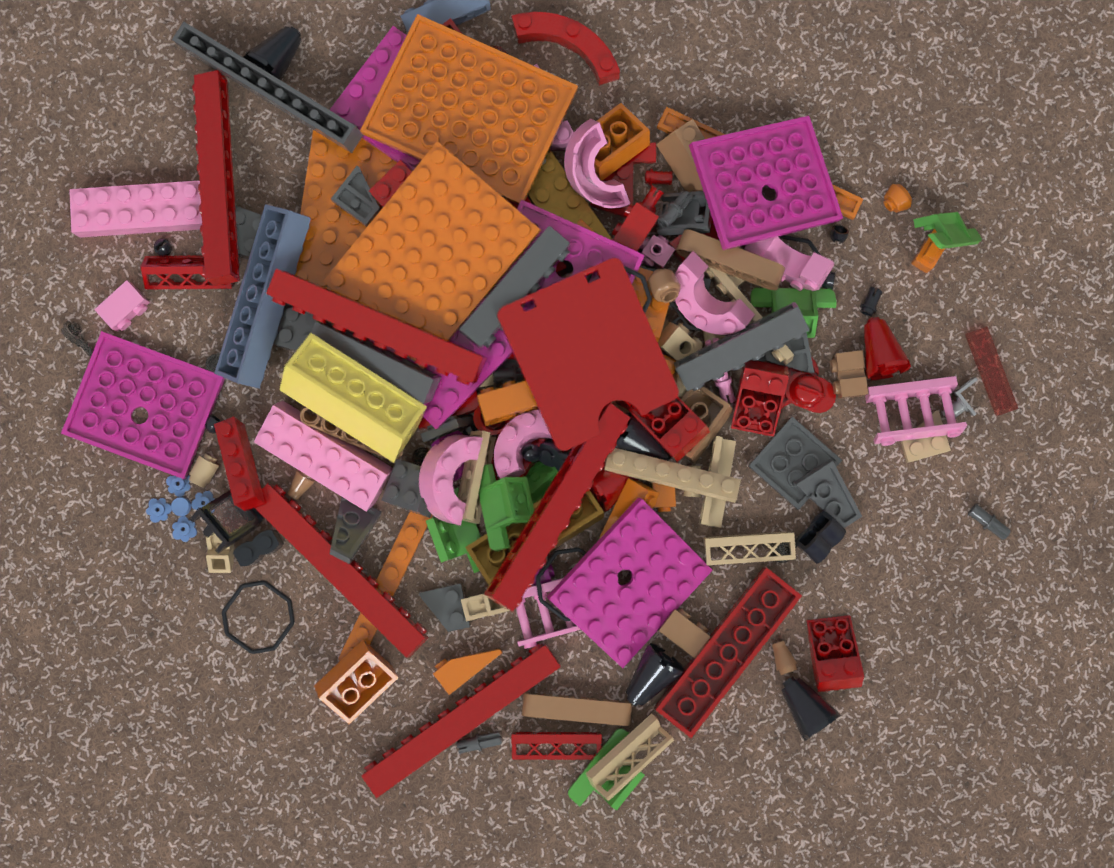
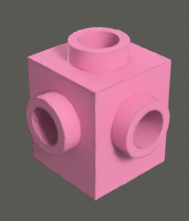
[639,235,675,269]

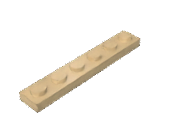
[704,267,794,365]
[604,448,741,503]

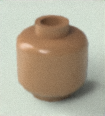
[648,269,681,303]

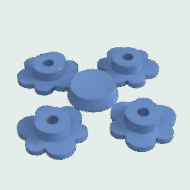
[146,475,215,542]

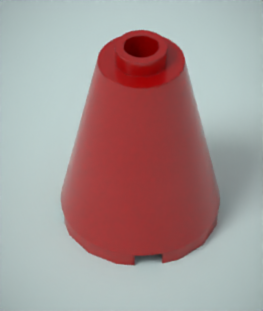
[864,317,911,381]
[589,466,639,513]

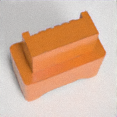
[911,229,945,273]

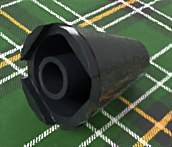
[243,26,302,81]
[615,412,671,461]
[626,643,684,706]
[781,676,841,741]

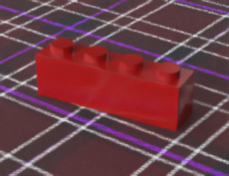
[214,417,265,511]

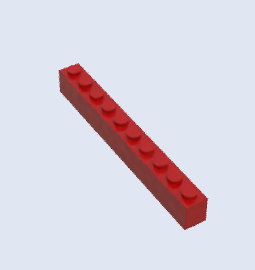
[192,70,240,286]
[266,269,487,385]
[484,403,631,611]
[255,483,429,658]
[361,643,561,798]

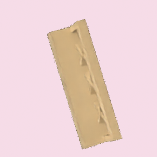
[458,431,496,524]
[699,436,736,528]
[703,531,796,565]
[585,713,674,801]

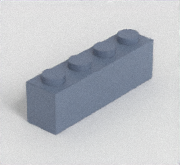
[401,0,491,33]

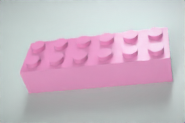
[70,181,202,238]
[254,400,393,512]

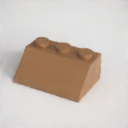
[656,119,705,192]
[681,387,733,464]

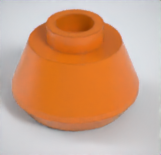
[883,184,912,213]

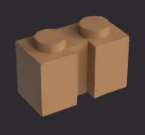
[830,350,868,399]
[658,608,710,658]

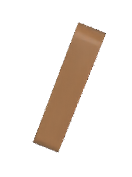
[676,230,785,290]
[300,406,403,460]
[522,692,632,726]

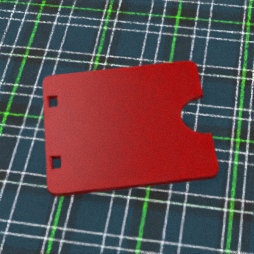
[497,258,679,451]

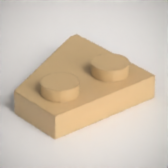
[901,410,951,463]

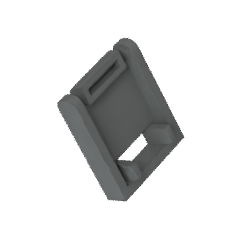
[657,191,712,236]

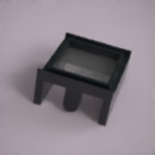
[190,490,264,554]

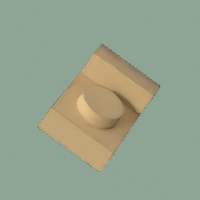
[206,527,234,573]
[461,592,510,621]

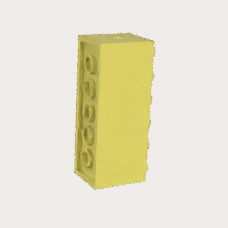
[280,333,427,463]

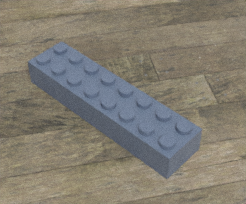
[214,204,311,389]

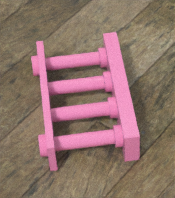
[865,376,967,446]
[516,578,581,649]

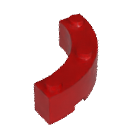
[511,12,620,85]

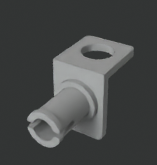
[941,377,978,418]

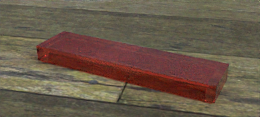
[965,327,1018,416]

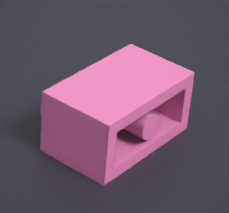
[94,280,150,332]

